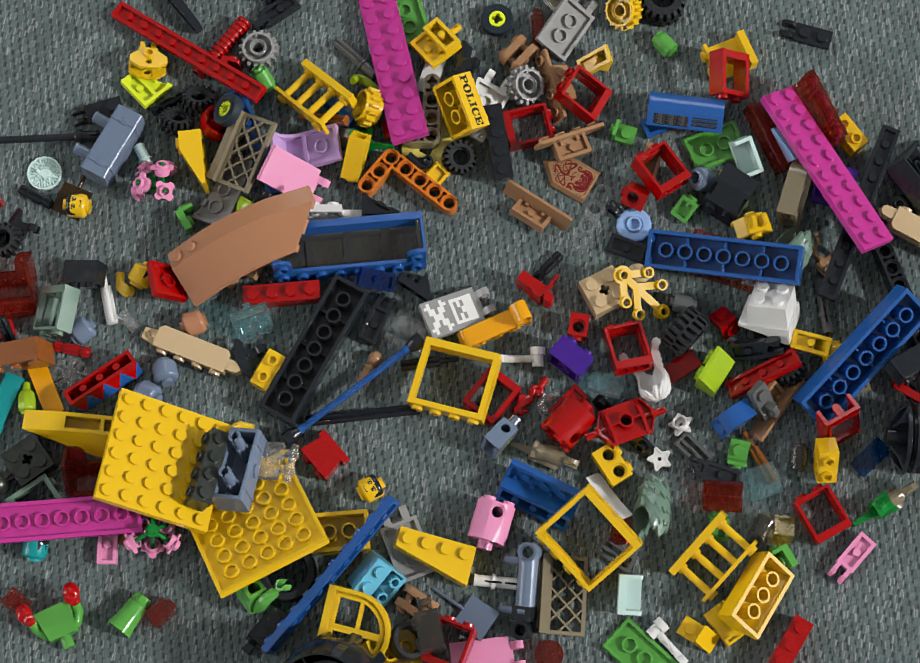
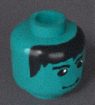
[21,540,49,562]

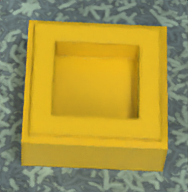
[425,160,451,185]

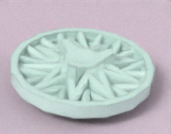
[27,156,62,191]

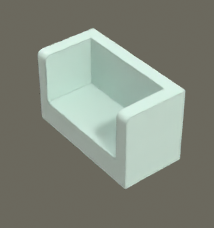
[728,136,764,177]
[616,573,643,616]

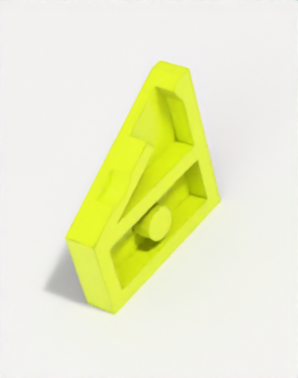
[120,74,172,109]

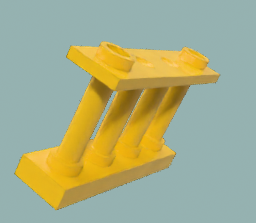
[274,59,359,135]
[668,510,758,603]

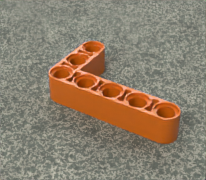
[358,149,458,216]

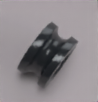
[605,200,624,218]

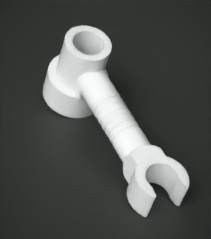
[501,346,545,367]
[646,617,688,663]

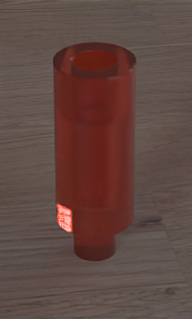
[531,8,545,45]

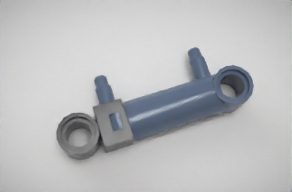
[499,542,542,640]

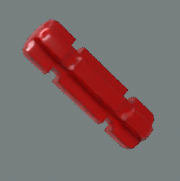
[53,341,91,358]

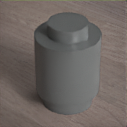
[668,293,697,313]

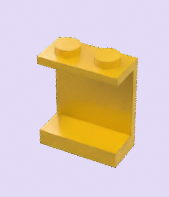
[700,29,759,79]

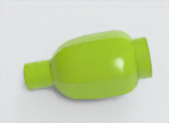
[18,382,36,417]

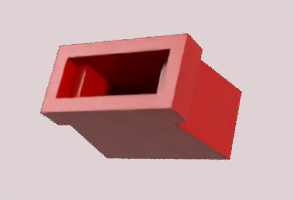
[300,429,350,481]

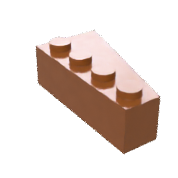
[0,336,55,374]

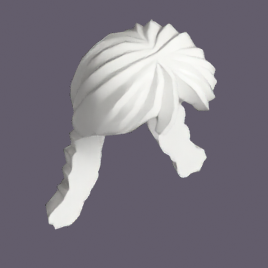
[619,337,671,403]

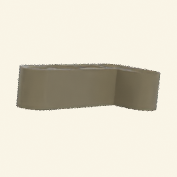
[405,73,441,149]

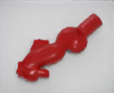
[513,376,550,416]

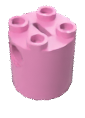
[467,495,515,552]

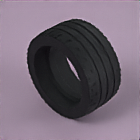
[259,554,317,603]

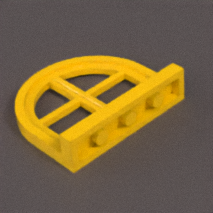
[317,584,391,655]

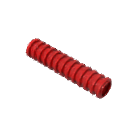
[192,16,251,80]

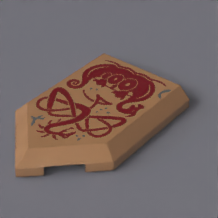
[543,158,601,204]

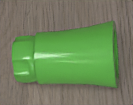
[107,591,152,638]

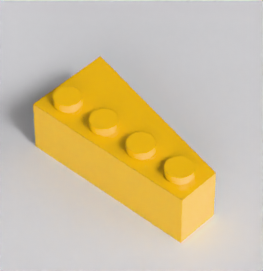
[392,526,477,588]

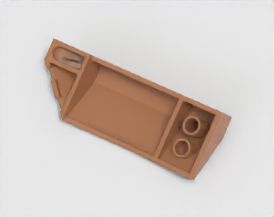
[167,185,316,307]

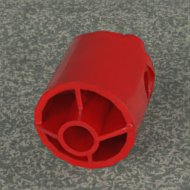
[540,395,597,453]

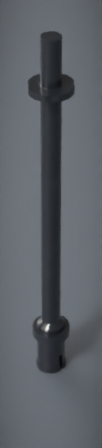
[0,129,100,144]

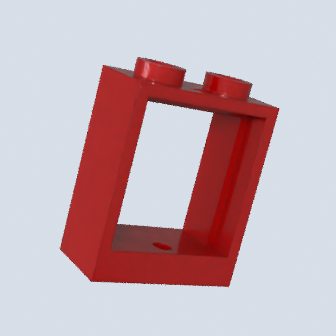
[709,48,749,103]
[553,64,613,124]
[503,102,556,152]
[631,140,692,201]
[602,320,654,377]
[462,365,522,427]
[792,484,853,546]
[421,614,478,663]

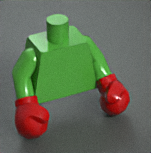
[15,582,84,650]

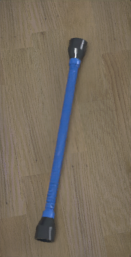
[281,332,425,446]

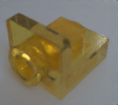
[771,514,795,547]

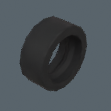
[388,621,428,661]

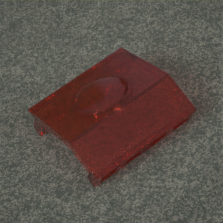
[743,69,848,175]

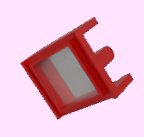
[816,393,862,445]

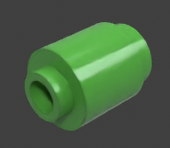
[651,31,678,58]
[250,65,276,93]

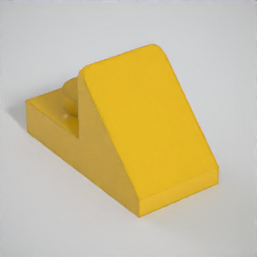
[576,44,613,74]
[790,329,833,357]
[676,615,720,654]

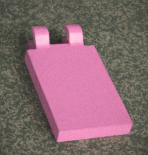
[256,145,331,204]
[449,636,526,663]

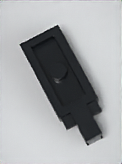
[252,0,301,32]
[242,604,288,655]

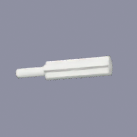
[100,276,118,325]

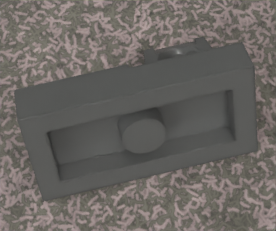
[747,380,781,422]

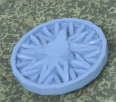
[616,208,652,242]

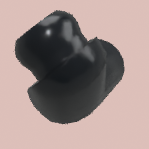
[405,152,433,169]

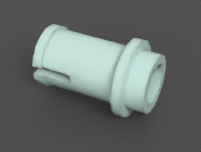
[133,143,153,165]

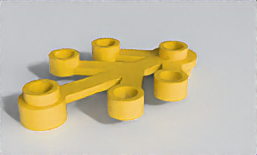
[613,266,670,320]

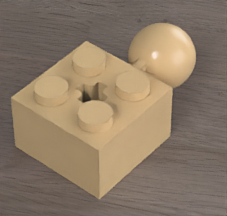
[578,263,650,320]

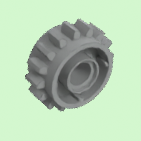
[238,30,279,68]
[505,65,545,107]

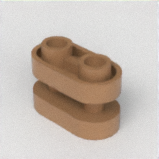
[498,34,539,71]
[394,583,440,626]

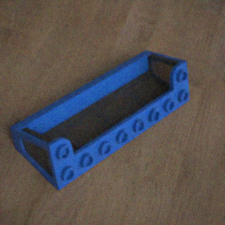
[272,211,427,283]

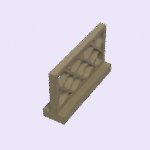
[206,110,278,194]
[535,553,588,637]

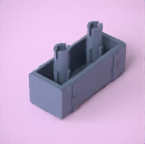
[73,104,147,189]
[212,427,268,513]

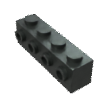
[184,427,229,512]

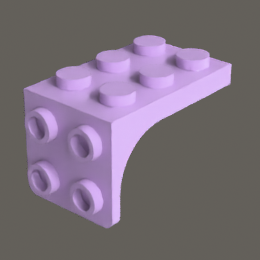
[269,123,343,168]

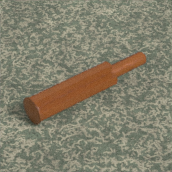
[298,113,350,126]
[741,430,779,485]

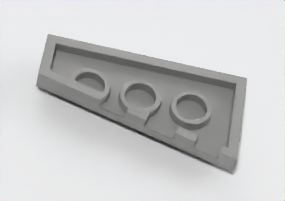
[191,156,255,225]

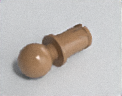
[357,351,383,387]

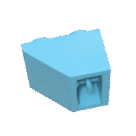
[347,550,407,607]

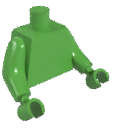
[236,579,291,614]

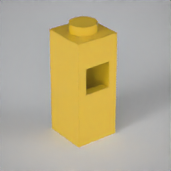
[340,130,372,183]

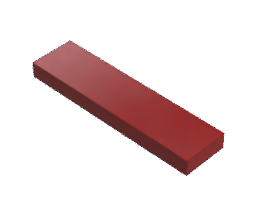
[724,347,803,400]

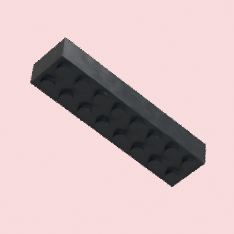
[258,274,370,427]

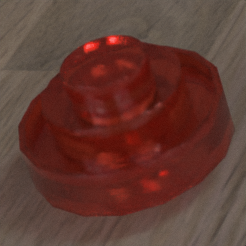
[534,640,564,663]

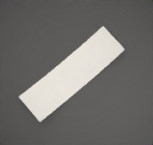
[586,473,632,519]

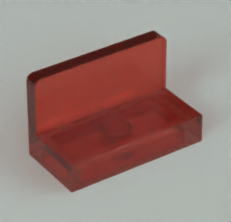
[702,480,743,513]

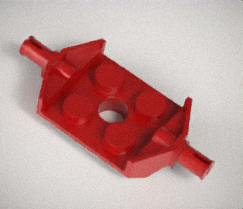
[584,398,666,449]

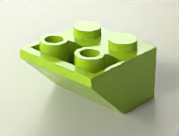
[693,346,735,397]

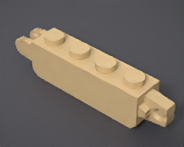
[877,205,920,248]
[142,325,243,377]

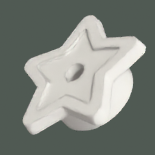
[668,413,692,436]
[646,447,671,472]

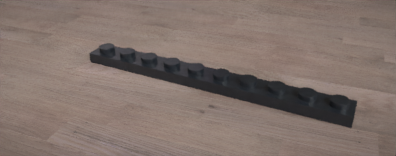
[817,124,901,302]

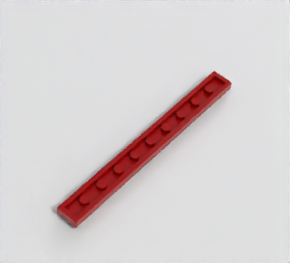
[110,1,267,104]

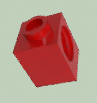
[620,180,650,212]
[567,312,590,343]

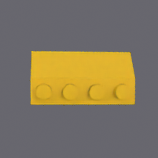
[717,551,795,640]

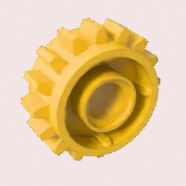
[604,0,643,31]
[352,87,384,128]

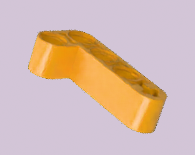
[456,300,533,348]

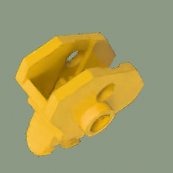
[128,41,167,80]
[730,211,773,240]

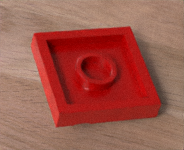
[146,260,188,303]

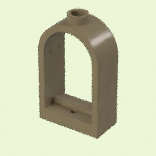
[776,161,812,229]

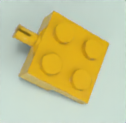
[409,17,462,69]

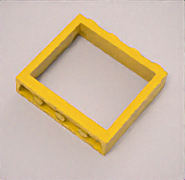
[407,336,503,425]
[535,483,643,592]

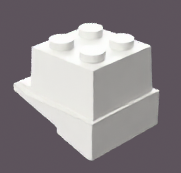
[738,282,800,345]

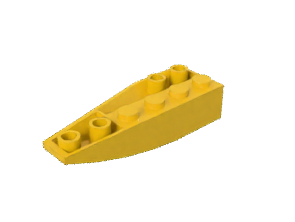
[22,410,113,458]

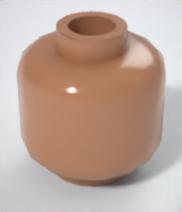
[179,309,209,336]

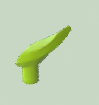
[350,74,380,93]

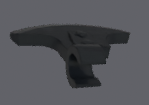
[6,208,41,245]
[233,338,267,379]

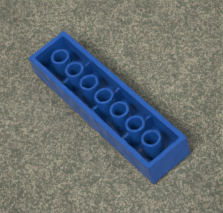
[644,229,805,286]
[792,285,920,423]

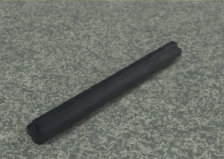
[305,404,420,426]

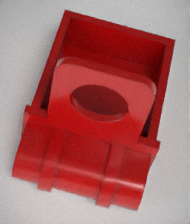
[516,270,559,309]

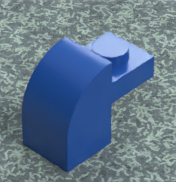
[711,398,757,440]

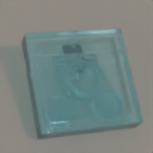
[229,302,276,342]

